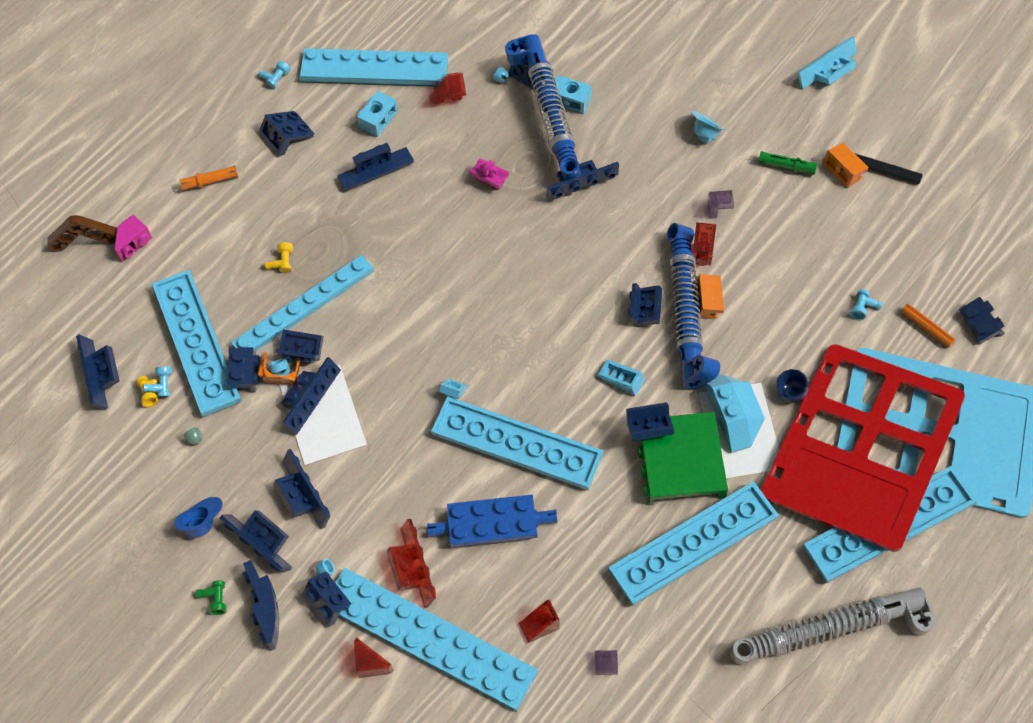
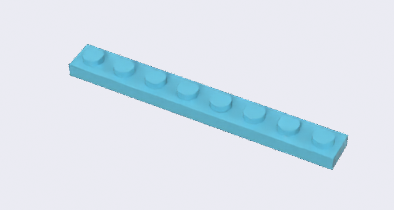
[231,255,374,352]

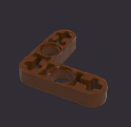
[47,215,117,252]

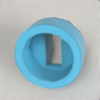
[493,66,509,83]
[315,558,335,576]

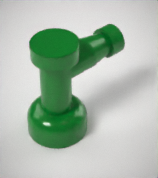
[196,580,227,615]

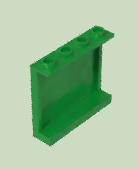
[638,412,728,505]

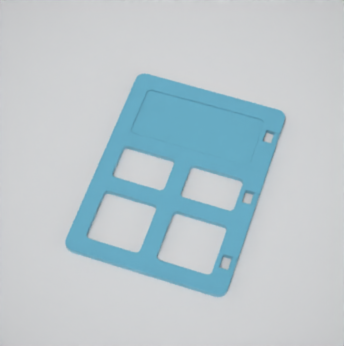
[837,348,1033,518]

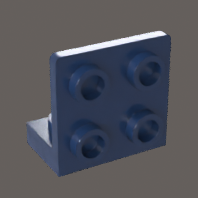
[259,111,315,156]

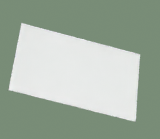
[279,365,367,465]
[699,383,780,478]

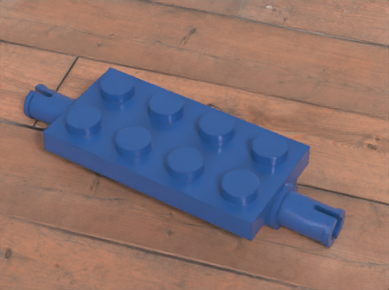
[427,494,558,547]

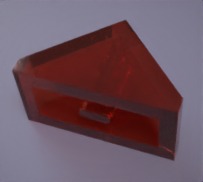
[519,600,560,643]
[354,637,394,678]

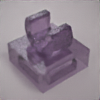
[595,650,618,675]

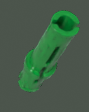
[758,151,818,175]

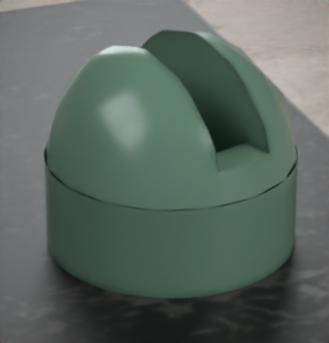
[183,427,202,445]

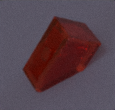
[692,222,716,266]

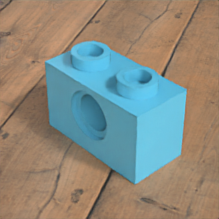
[554,75,592,114]
[357,91,398,137]

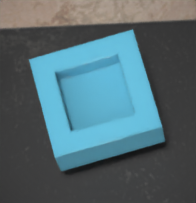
[439,378,467,399]

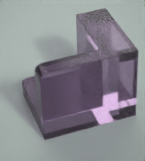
[707,190,734,219]

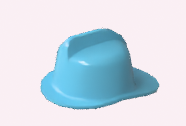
[690,111,725,143]

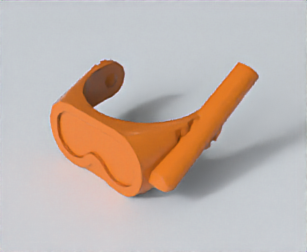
[258,352,300,385]

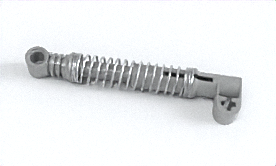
[730,587,936,665]

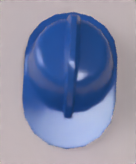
[174,497,223,539]

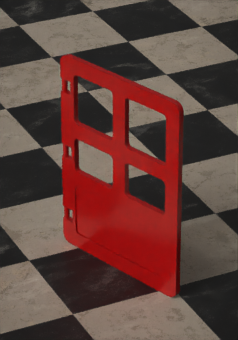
[761,344,965,552]

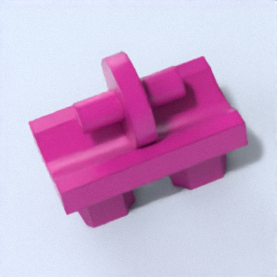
[469,158,509,190]

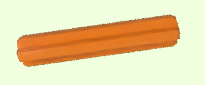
[901,304,955,348]

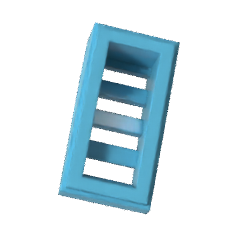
[597,359,645,396]

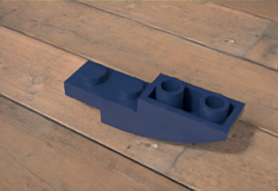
[242,560,279,651]

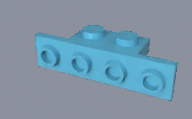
[798,36,857,89]

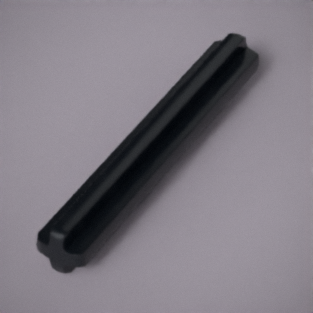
[854,153,923,184]

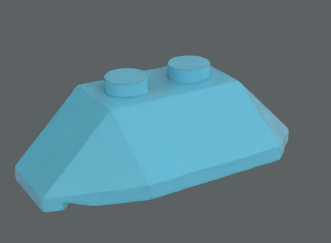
[704,374,765,453]

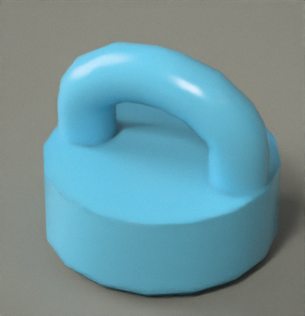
[267,359,290,376]

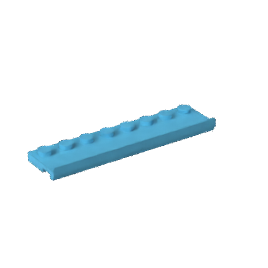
[299,48,449,86]

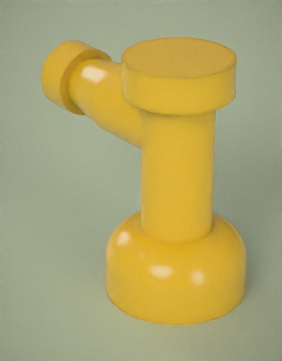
[265,242,293,273]
[136,376,159,407]

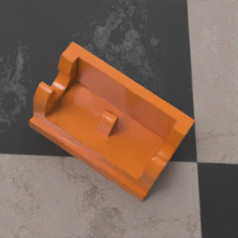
[822,142,869,188]
[694,274,724,319]

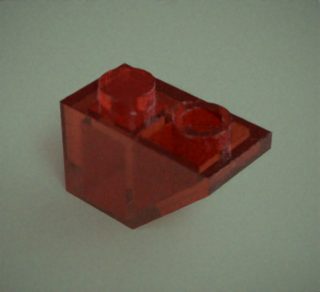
[428,72,466,104]

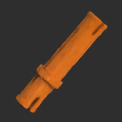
[179,165,238,191]

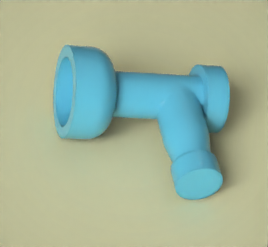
[258,61,291,88]
[850,289,883,320]
[142,367,172,397]

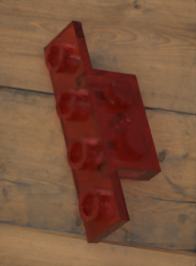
[386,519,436,608]

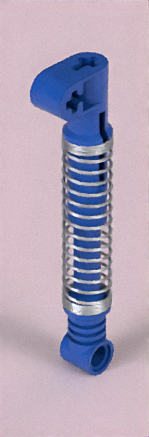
[505,34,581,181]
[666,223,720,389]

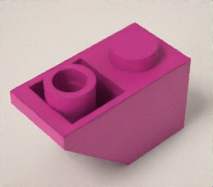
[115,214,152,262]

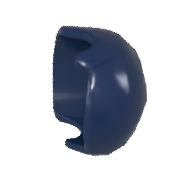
[776,369,809,403]

